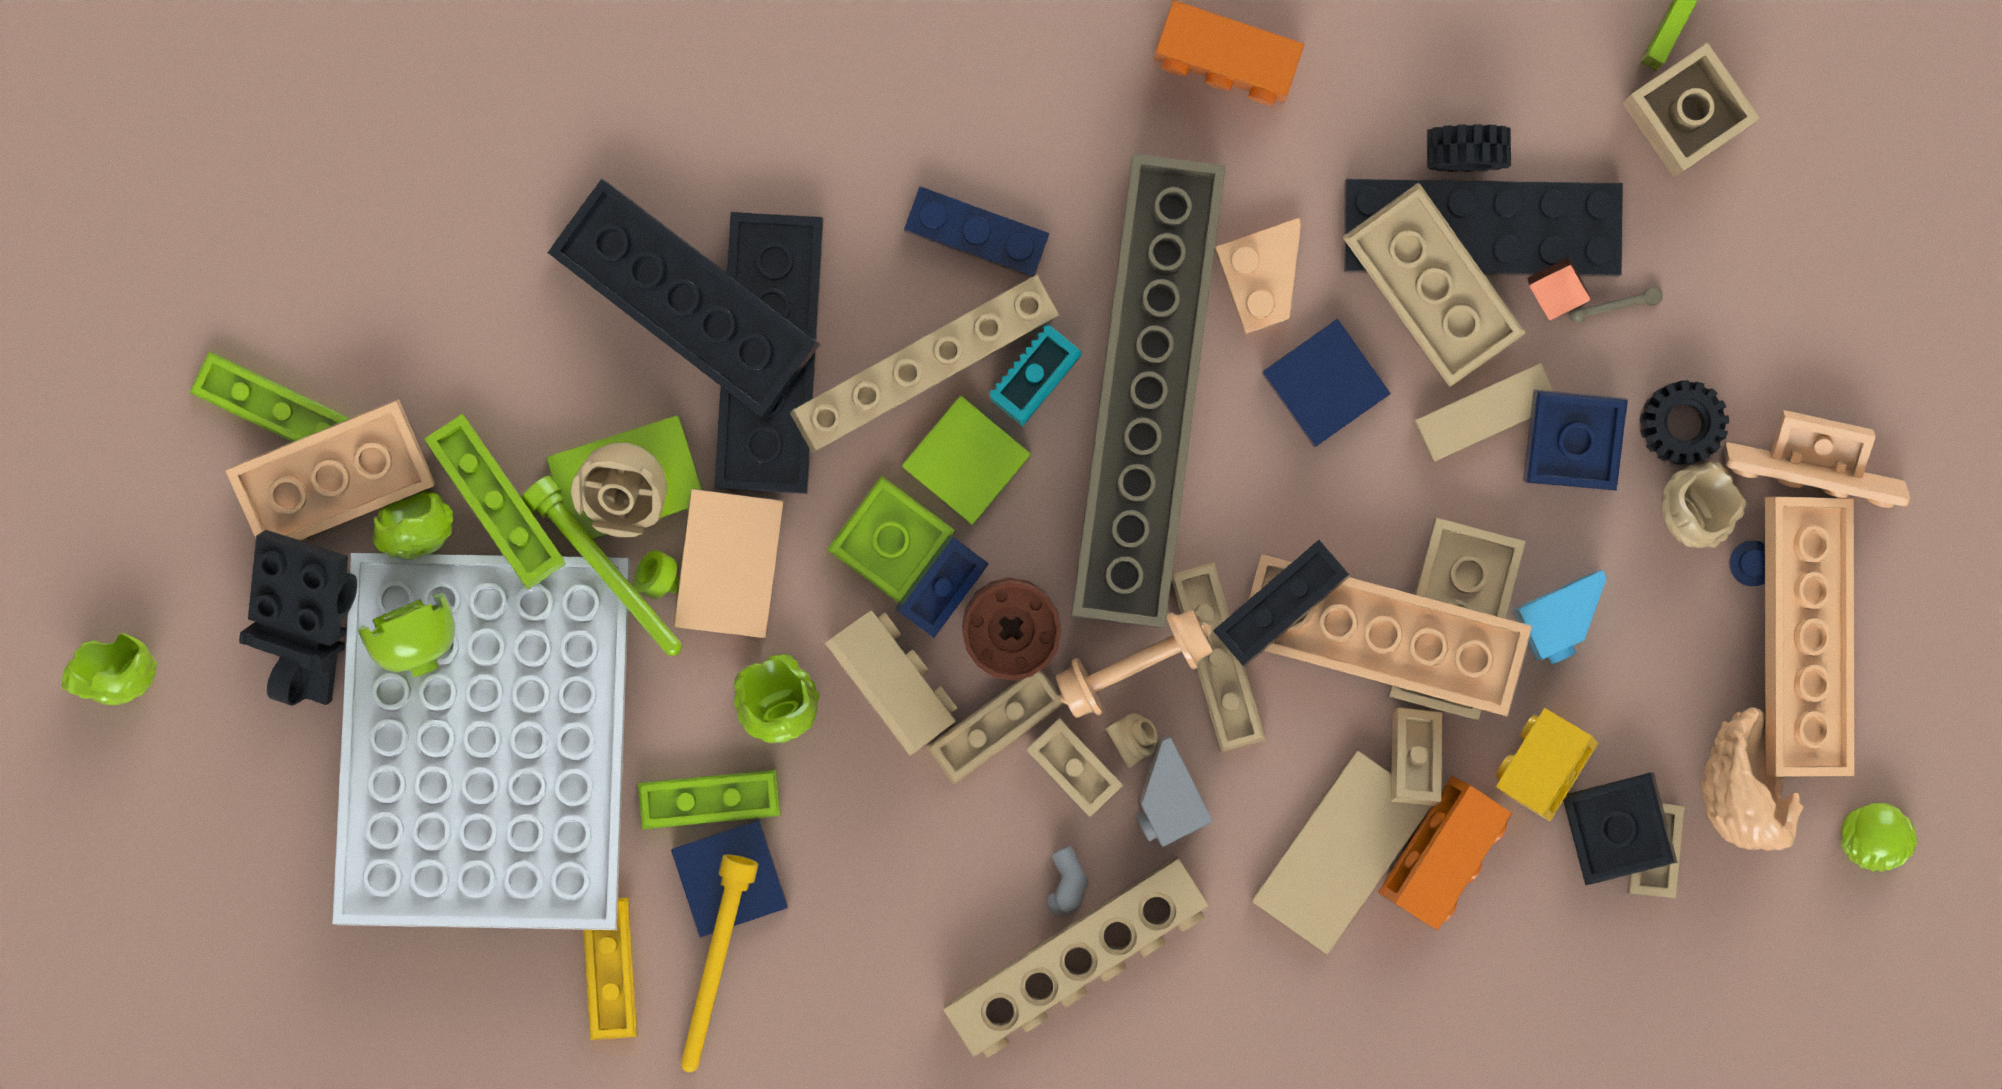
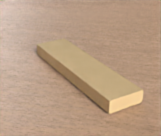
[1171,562,1266,752]

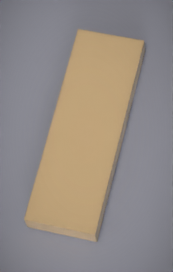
[1414,363,1554,463]
[927,670,1064,784]

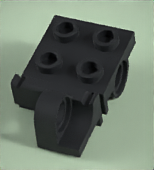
[239,530,357,706]

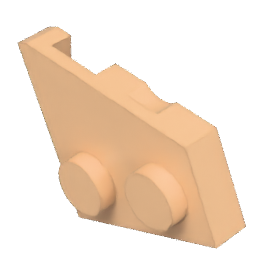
[1215,218,1301,335]

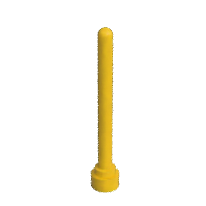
[681,854,759,1073]

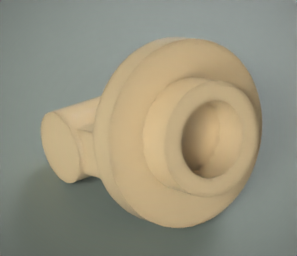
[1105,713,1157,768]

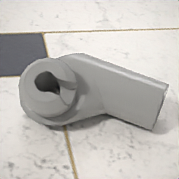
[1047,845,1088,916]

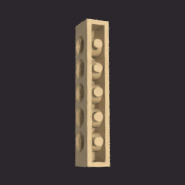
[790,274,1059,454]
[943,856,1209,1058]

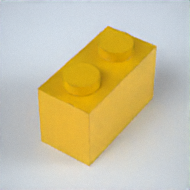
[1496,708,1599,822]

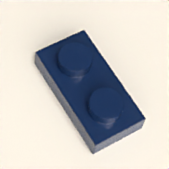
[895,535,989,638]

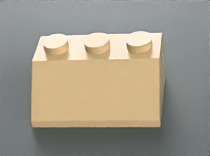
[825,610,957,756]

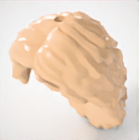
[1700,707,1804,851]

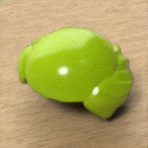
[1841,803,1917,873]

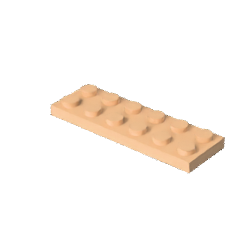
[1765,497,1854,777]
[1249,554,1532,717]

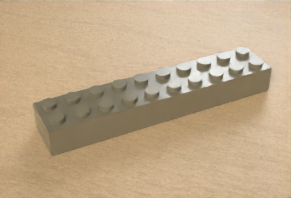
[1071,153,1225,628]

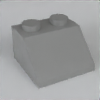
[1135,735,1213,847]

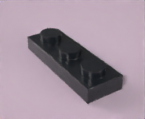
[1213,540,1351,667]

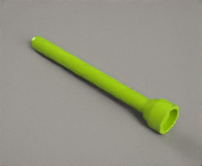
[522,475,682,656]

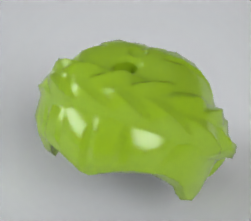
[372,490,453,560]
[61,633,158,705]
[733,654,820,743]

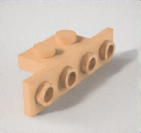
[1723,410,1910,508]

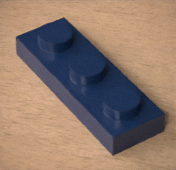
[904,186,1049,277]

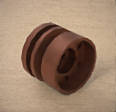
[962,577,1061,681]

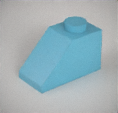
[1513,570,1607,664]

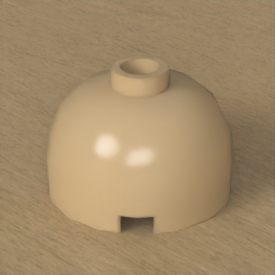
[571,443,668,537]

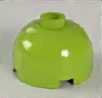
[357,593,455,677]

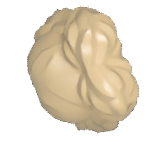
[1661,460,1747,548]

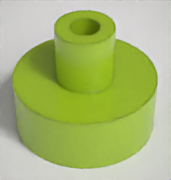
[633,550,679,600]

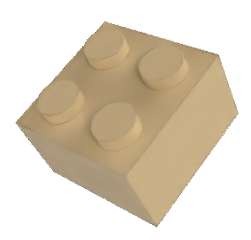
[1622,42,1760,178]

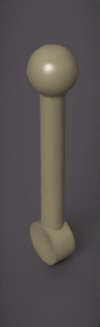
[1569,287,1663,323]

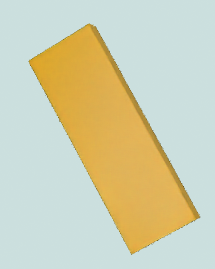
[583,897,638,1040]

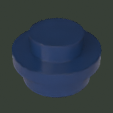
[1729,540,1765,587]

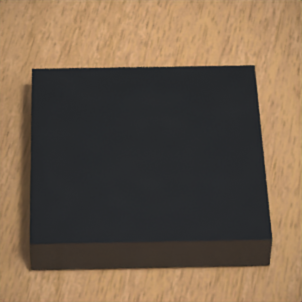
[1563,772,1678,886]

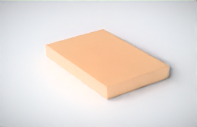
[673,489,783,638]

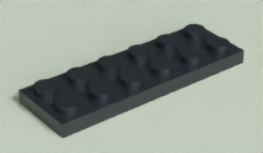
[547,178,820,419]
[1344,179,1623,277]
[714,212,824,494]

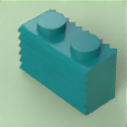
[990,325,1082,427]

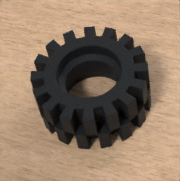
[1427,124,1511,172]
[1640,380,1729,465]

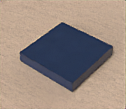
[1262,319,1391,448]
[1523,389,1628,491]
[671,820,788,937]

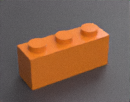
[1154,0,1305,106]
[1378,776,1512,931]

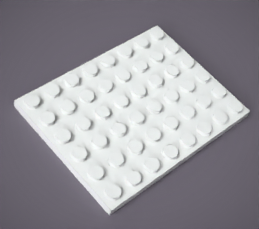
[332,553,630,930]

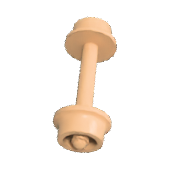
[1056,609,1214,718]

